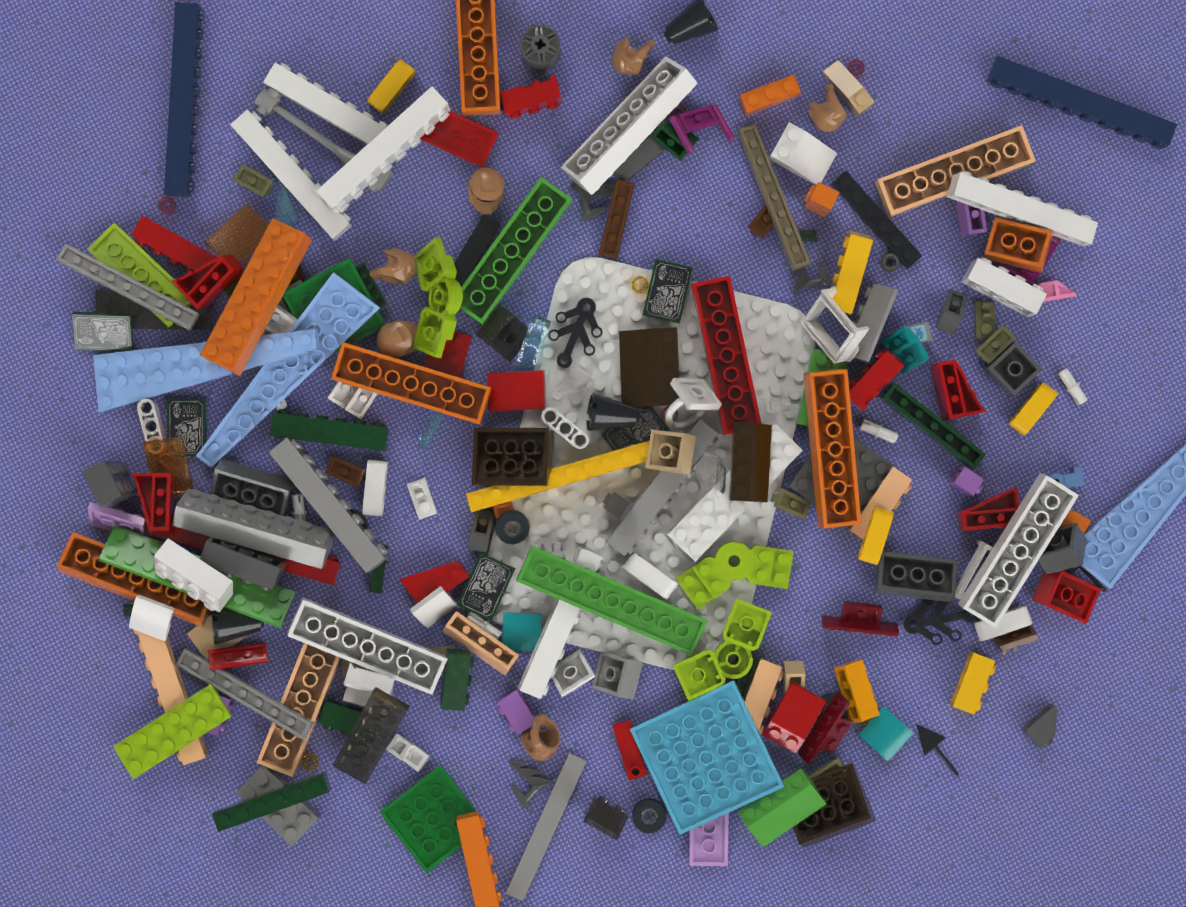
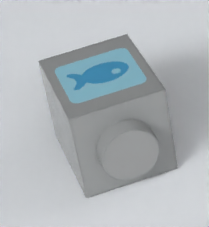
[908,322,932,343]

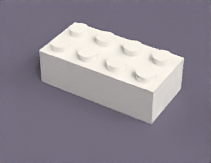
[961,257,1047,318]
[154,539,233,612]

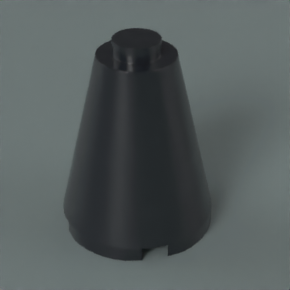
[664,0,719,44]
[586,392,640,431]
[212,607,264,645]

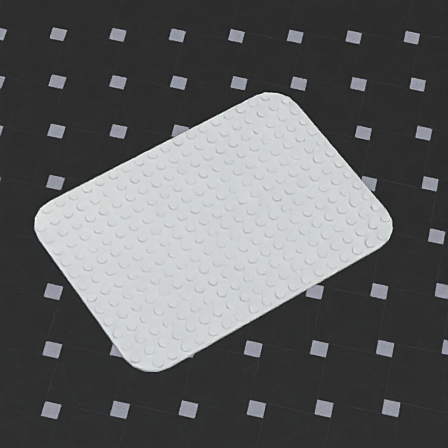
[488,257,815,670]

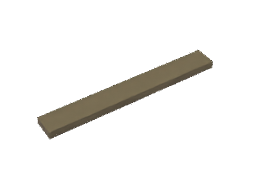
[737,124,811,271]

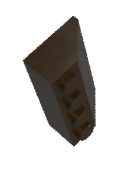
[729,422,772,503]

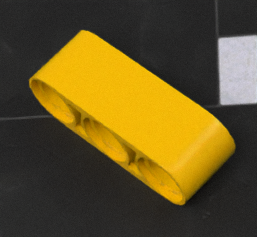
[367,59,416,114]
[1008,381,1058,436]
[858,506,894,565]

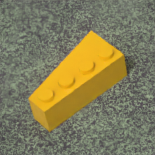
[832,230,873,314]

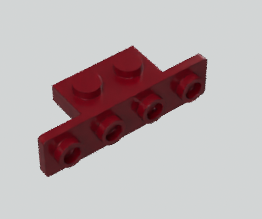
[821,601,899,637]
[798,692,853,764]

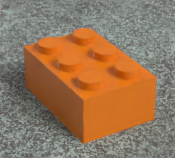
[984,217,1052,273]

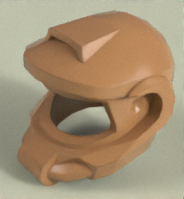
[611,36,655,75]
[808,84,847,133]
[468,167,505,215]
[370,247,417,285]
[377,320,418,359]
[520,713,561,761]

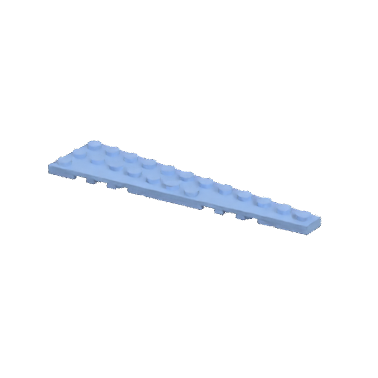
[196,272,380,468]
[93,329,319,413]
[1081,444,1186,589]

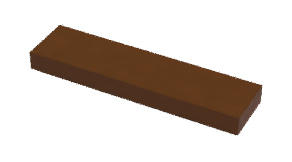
[599,179,635,259]

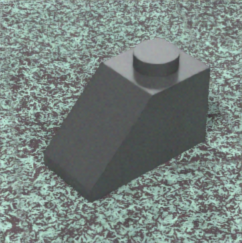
[936,289,967,335]
[602,492,634,521]
[468,508,495,553]
[1021,704,1057,748]

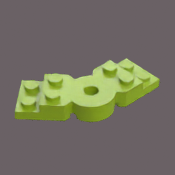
[412,237,463,358]
[675,541,794,610]
[672,598,772,701]

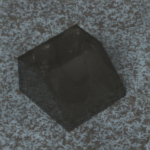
[476,305,533,362]
[583,795,628,840]

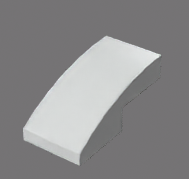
[386,733,431,772]

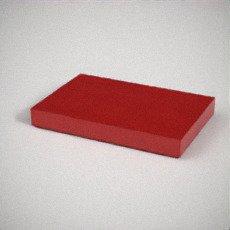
[487,370,546,412]

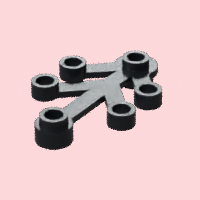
[548,298,603,369]
[903,599,977,646]

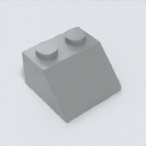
[592,651,643,699]

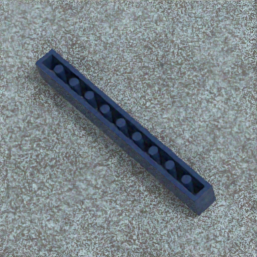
[164,2,204,197]
[986,56,1177,150]

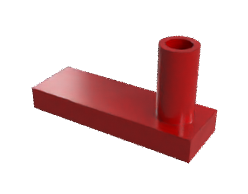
[612,719,647,781]

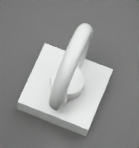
[665,378,722,430]

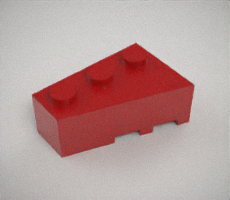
[930,359,986,421]
[132,473,175,535]
[957,487,1019,531]
[400,560,470,603]

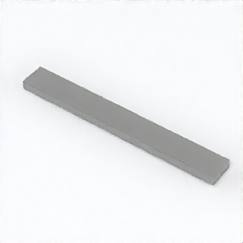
[56,244,200,331]
[176,648,314,740]
[506,752,587,901]

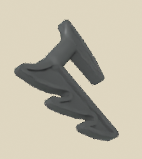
[573,183,615,221]
[792,261,831,294]
[509,760,552,809]

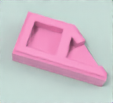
[1037,280,1077,302]

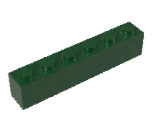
[880,383,986,470]
[270,410,389,451]
[212,771,332,832]

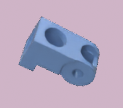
[1048,466,1085,488]

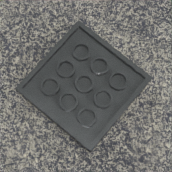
[788,438,894,528]

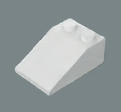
[769,122,837,185]

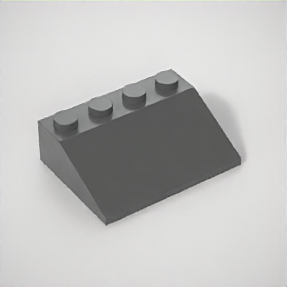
[210,459,294,516]

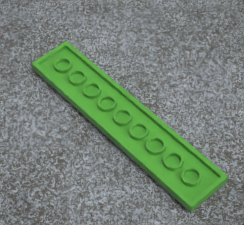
[99,525,296,628]
[516,545,708,655]

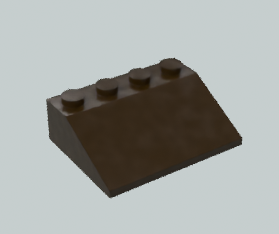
[619,327,680,407]
[472,428,554,486]
[793,763,876,847]

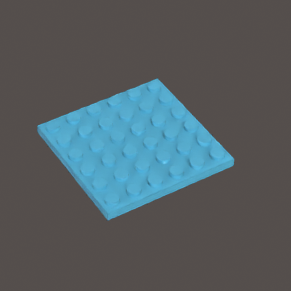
[630,680,785,835]

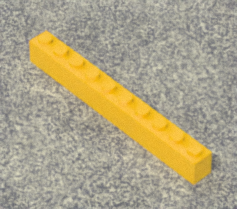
[466,441,649,512]

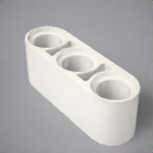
[137,399,167,454]
[541,408,589,449]
[363,459,388,516]
[622,552,678,600]
[974,605,1032,641]

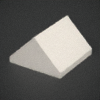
[552,649,595,697]

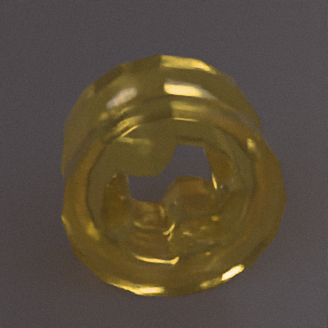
[631,276,649,294]
[301,753,319,771]

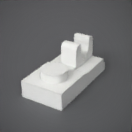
[407,477,437,520]

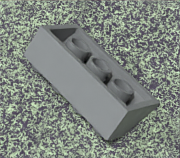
[853,283,898,364]

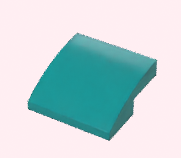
[882,326,930,375]
[502,612,542,652]
[858,706,914,762]

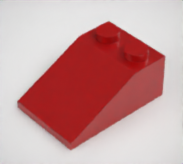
[1032,571,1101,624]
[762,682,826,754]

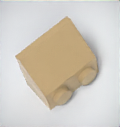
[645,430,696,475]

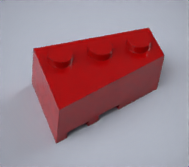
[500,74,562,120]
[172,254,244,310]
[849,348,904,411]

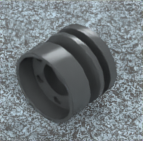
[520,25,561,71]

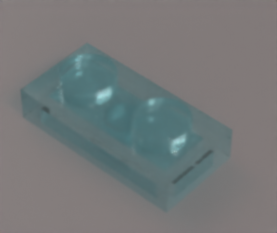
[418,412,445,450]

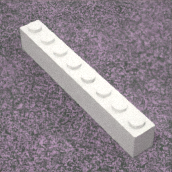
[264,63,398,163]
[230,110,352,241]
[947,171,1098,246]
[518,546,603,699]

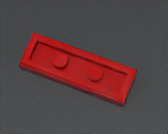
[208,643,268,670]

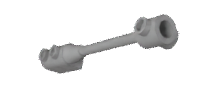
[254,86,394,193]

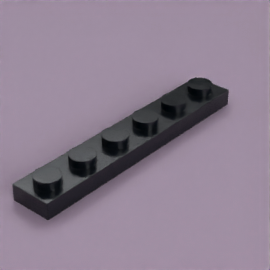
[831,171,922,269]

